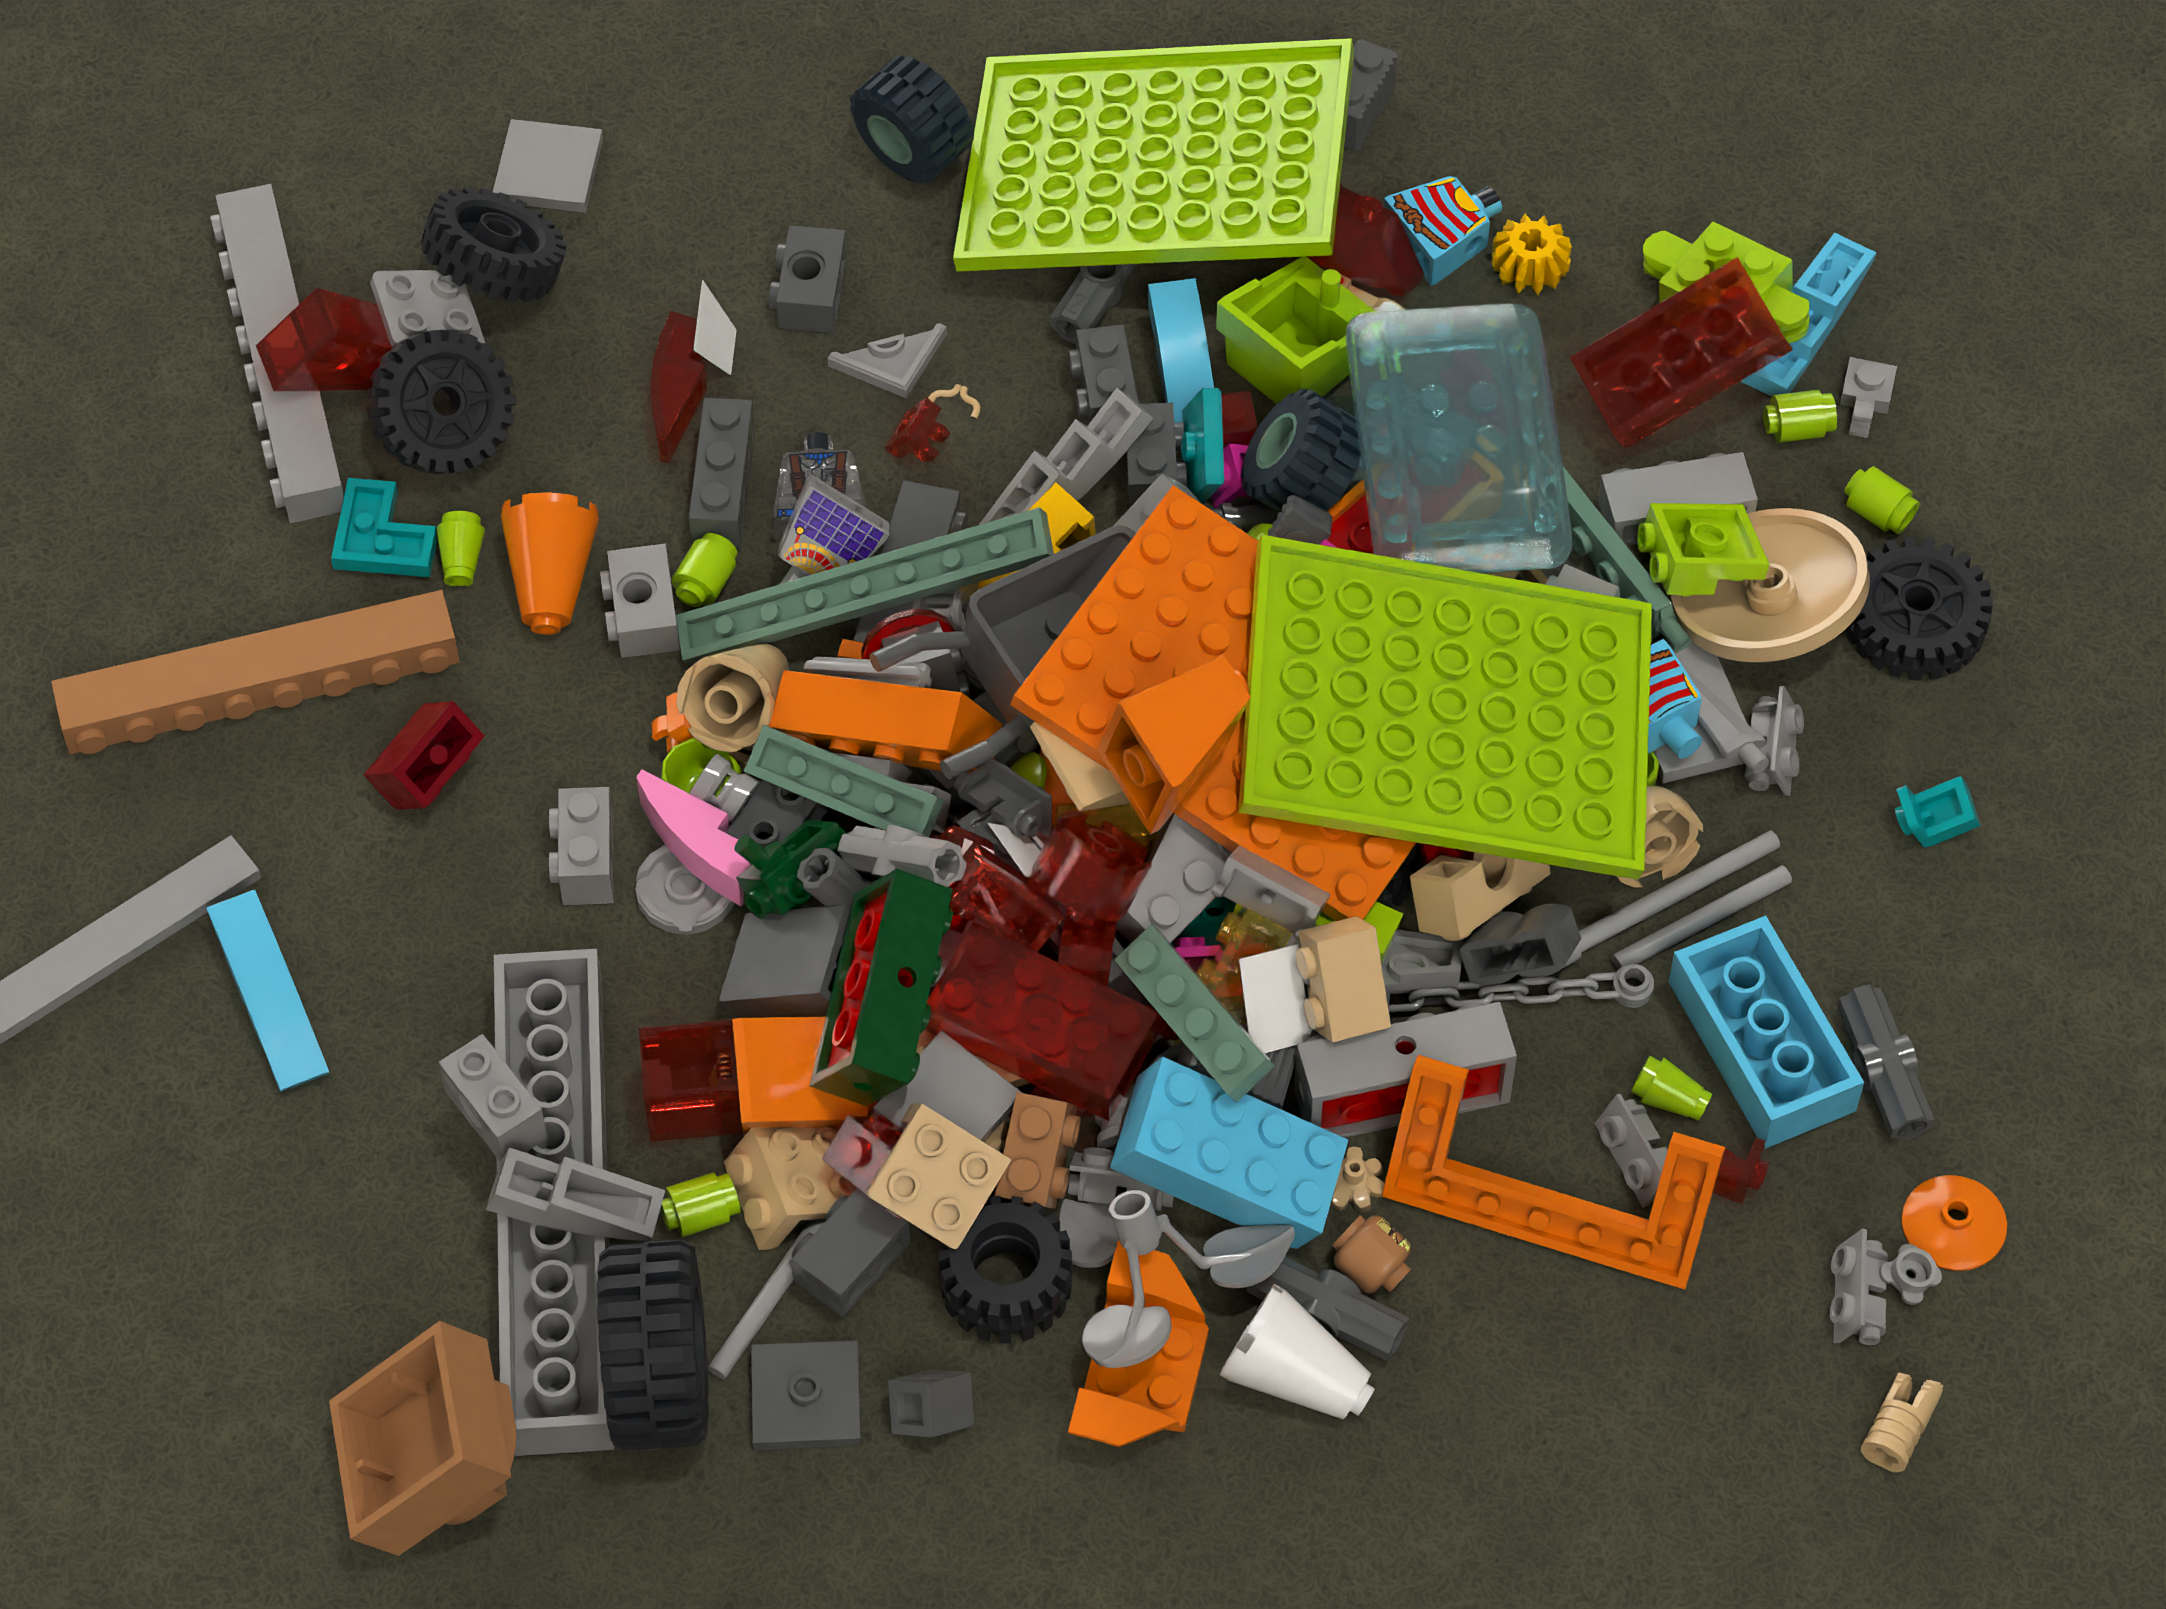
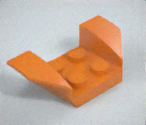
[1068,1241,1209,1447]

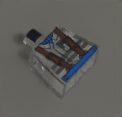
[773,432,866,543]

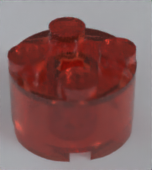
[1028,811,1152,926]

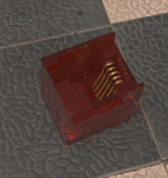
[639,1020,743,1142]

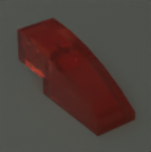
[651,311,707,464]

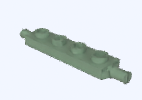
[1527,451,1692,652]

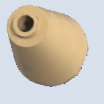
[677,643,789,752]

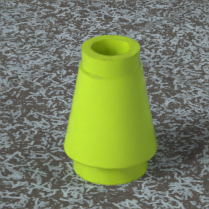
[436,511,485,586]
[1631,1055,1712,1121]

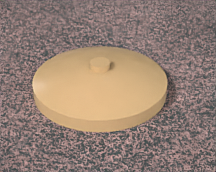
[1671,508,1870,662]

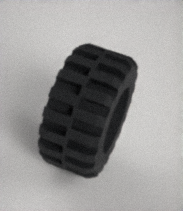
[597,1239,709,1451]

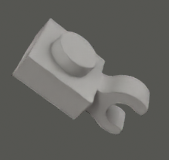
[1840,357,1897,438]

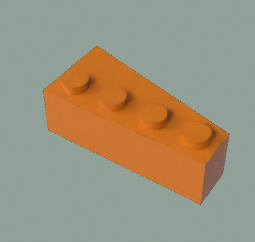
[769,670,1002,775]

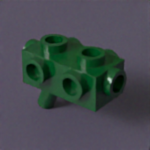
[734,820,847,919]

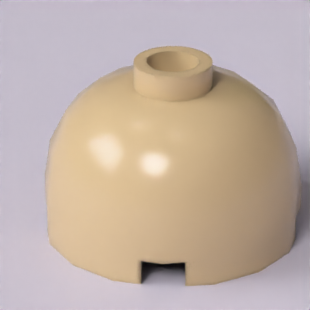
[1617,786,1703,888]

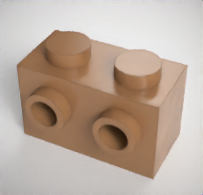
[994,1092,1081,1209]

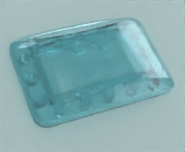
[1345,303,1572,573]

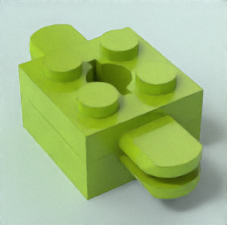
[1643,222,1810,358]

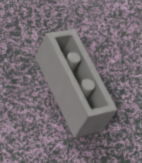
[1597,452,1758,546]

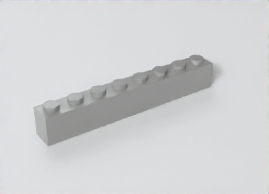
[210,184,344,523]

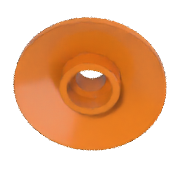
[1902,1175,2007,1271]

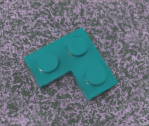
[331,478,438,577]

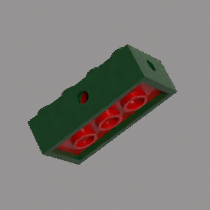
[810,868,953,1106]

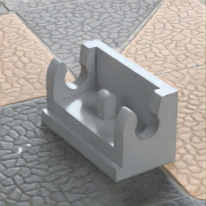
[1211,845,1331,941]

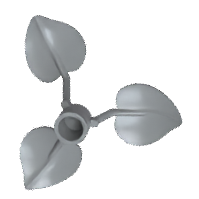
[1059,1190,1295,1368]

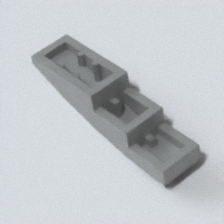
[979,388,1154,525]

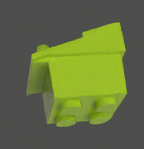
[1216,256,1388,404]

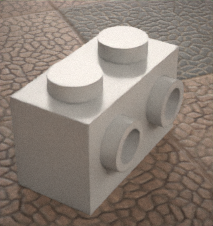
[549,787,614,905]

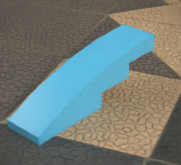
[1741,233,1877,397]
[206,889,329,1092]

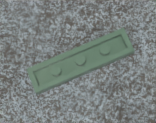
[744,725,944,837]
[1114,924,1275,1102]

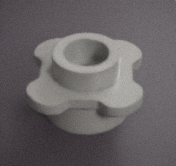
[1879,1244,1942,1305]

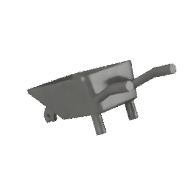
[869,525,1136,779]

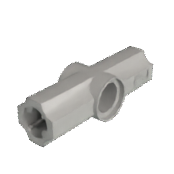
[837,825,967,887]

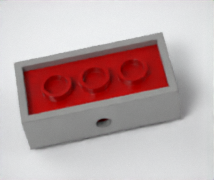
[1294,1002,1517,1138]

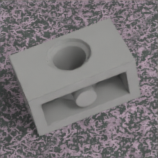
[600,543,680,658]
[438,1034,547,1162]

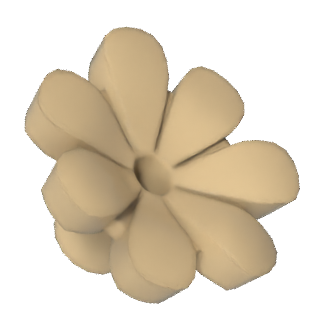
[1330,1147,1385,1213]

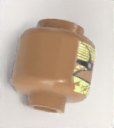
[1332,1215,1411,1294]

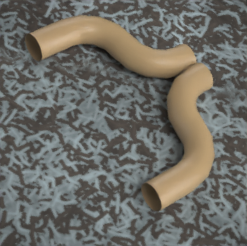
[925,384,981,419]

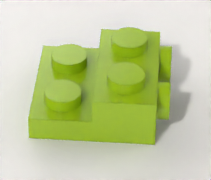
[1637,503,1770,597]

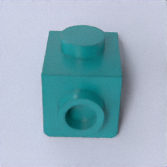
[1895,776,1981,847]

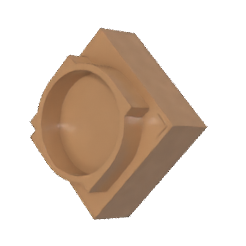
[329,1321,516,1556]

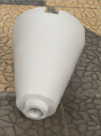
[1220,1284,1375,1420]

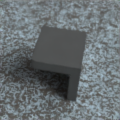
[888,1370,974,1437]

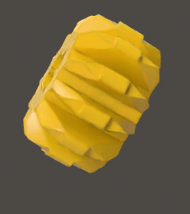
[1491,213,1572,295]

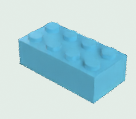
[1668,916,1864,1149]
[1110,1057,1348,1249]

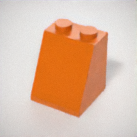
[1097,655,1251,834]
[732,1017,877,1136]

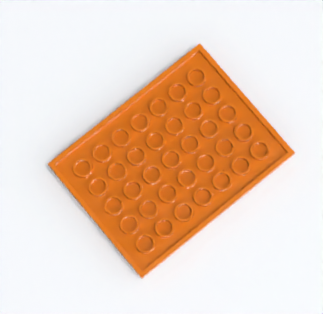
[1010,485,1417,921]

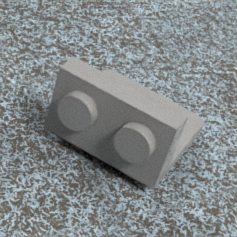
[370,270,485,346]

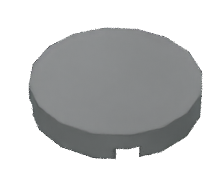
[635,845,734,935]

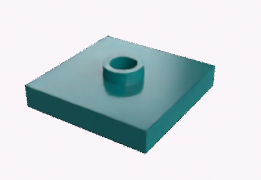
[1181,388,1224,504]

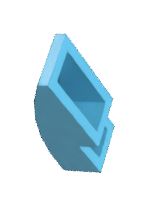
[1148,278,1214,422]

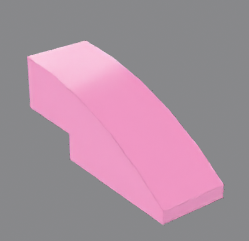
[637,770,752,907]

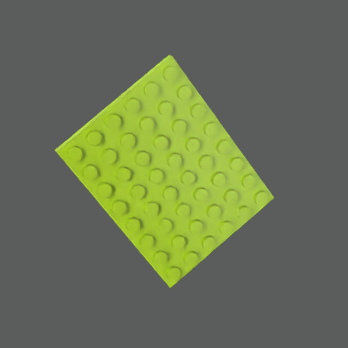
[953,38,1354,271]
[1238,535,1652,880]

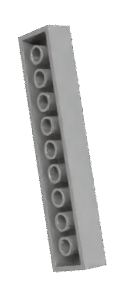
[494,949,615,1456]

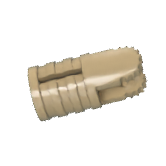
[1861,1373,1943,1472]

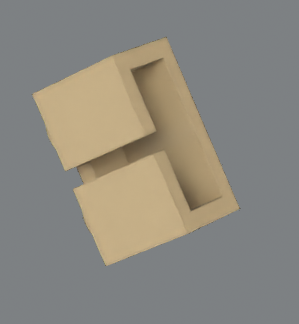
[1296,916,1391,1042]

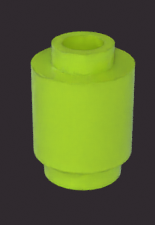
[1763,390,1837,443]
[1844,466,1920,534]
[671,533,738,607]
[660,1172,741,1237]

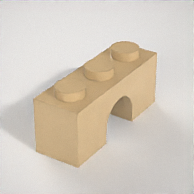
[1410,852,1551,941]

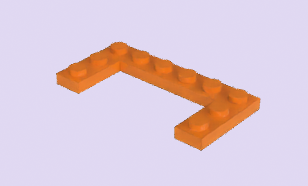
[1382,1054,1725,1290]

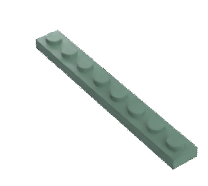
[676,507,1054,665]

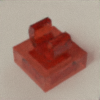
[884,397,950,462]

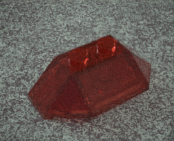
[1306,183,1424,298]

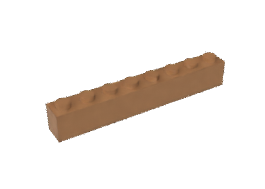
[51,590,460,754]

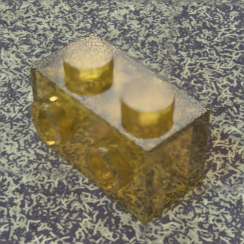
[1196,907,1294,1025]

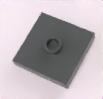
[751,1340,861,1450]

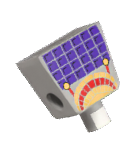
[778,474,890,584]

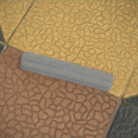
[803,657,932,688]

